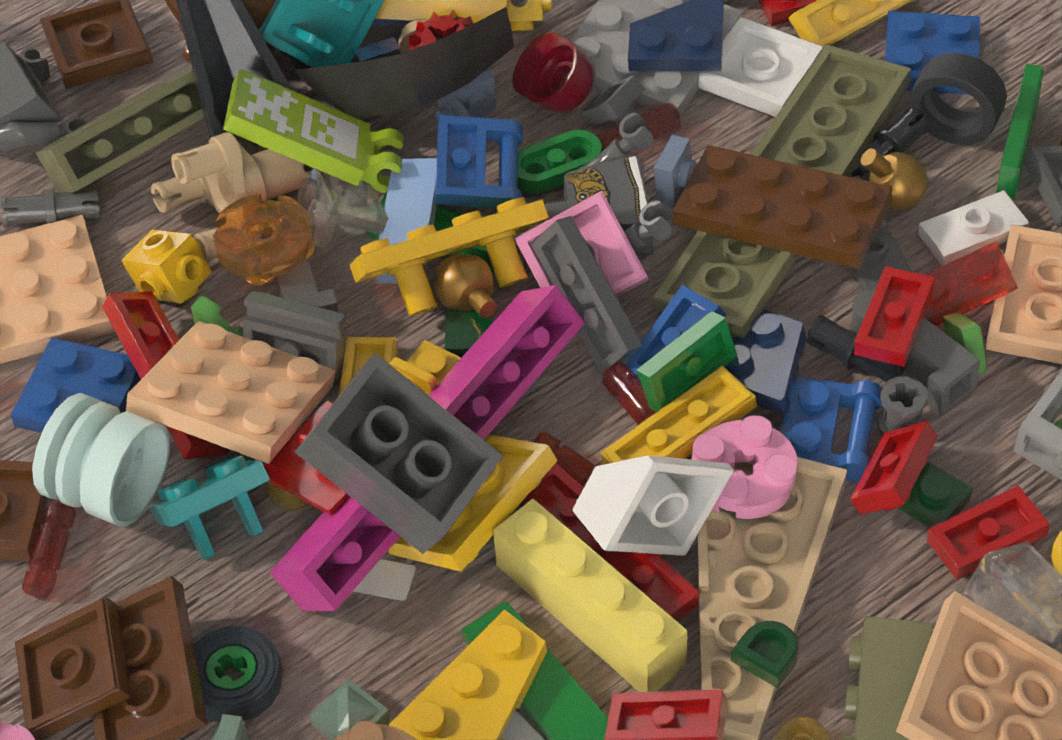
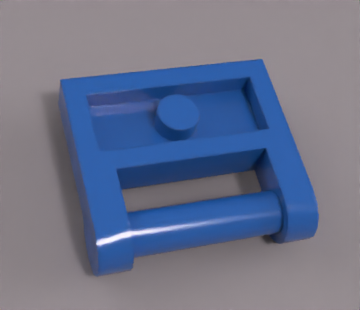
[435,115,523,212]
[781,376,883,482]

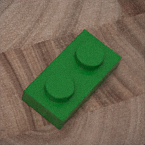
[636,311,738,412]

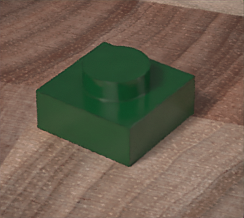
[898,462,973,528]

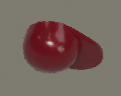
[512,32,596,113]

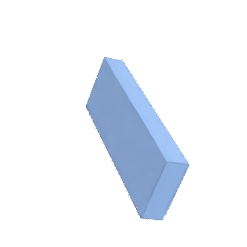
[375,158,437,284]

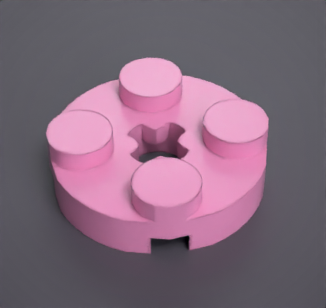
[692,415,798,519]

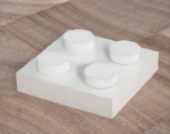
[698,17,823,117]

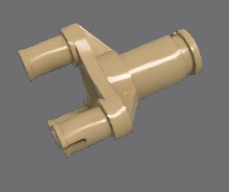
[151,132,325,263]

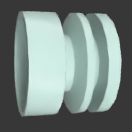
[32,393,170,527]

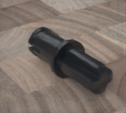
[851,108,930,181]
[806,315,906,382]

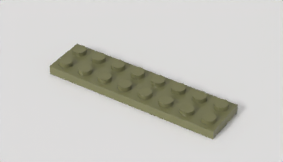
[653,44,911,339]

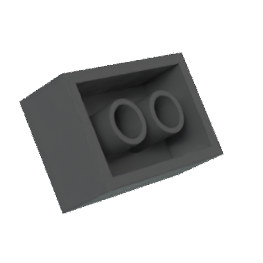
[295,353,503,554]

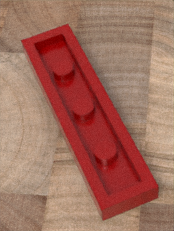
[102,291,230,459]
[519,463,700,621]

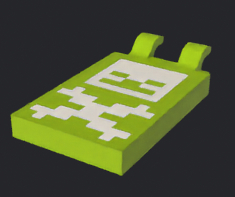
[223,68,404,193]

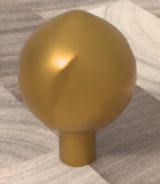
[861,149,928,211]
[434,254,497,318]

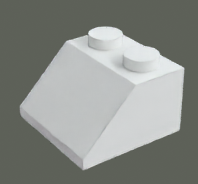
[572,455,734,556]

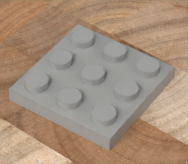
[570,0,742,120]

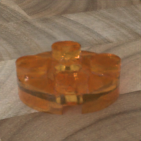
[213,194,314,285]

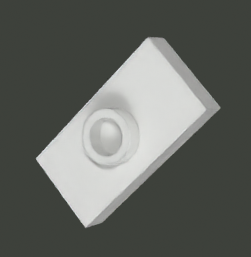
[918,190,1030,267]

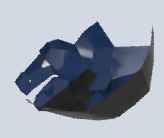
[288,7,514,117]

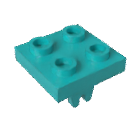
[259,0,384,68]
[148,455,270,560]

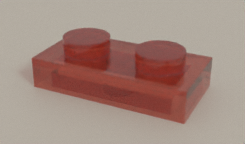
[924,241,1019,326]

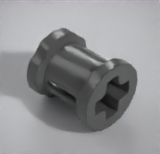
[877,376,928,437]

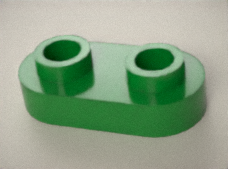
[518,130,602,194]

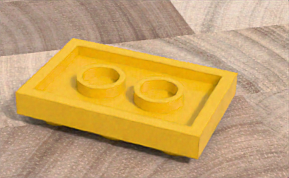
[388,434,557,572]

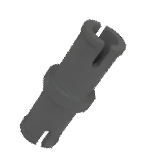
[0,189,101,228]

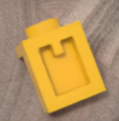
[389,340,461,395]

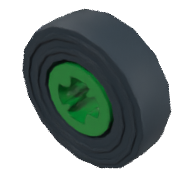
[193,626,283,723]

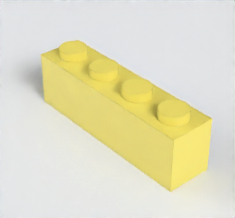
[493,499,687,692]

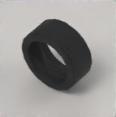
[909,53,1007,145]

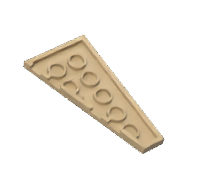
[697,457,847,740]

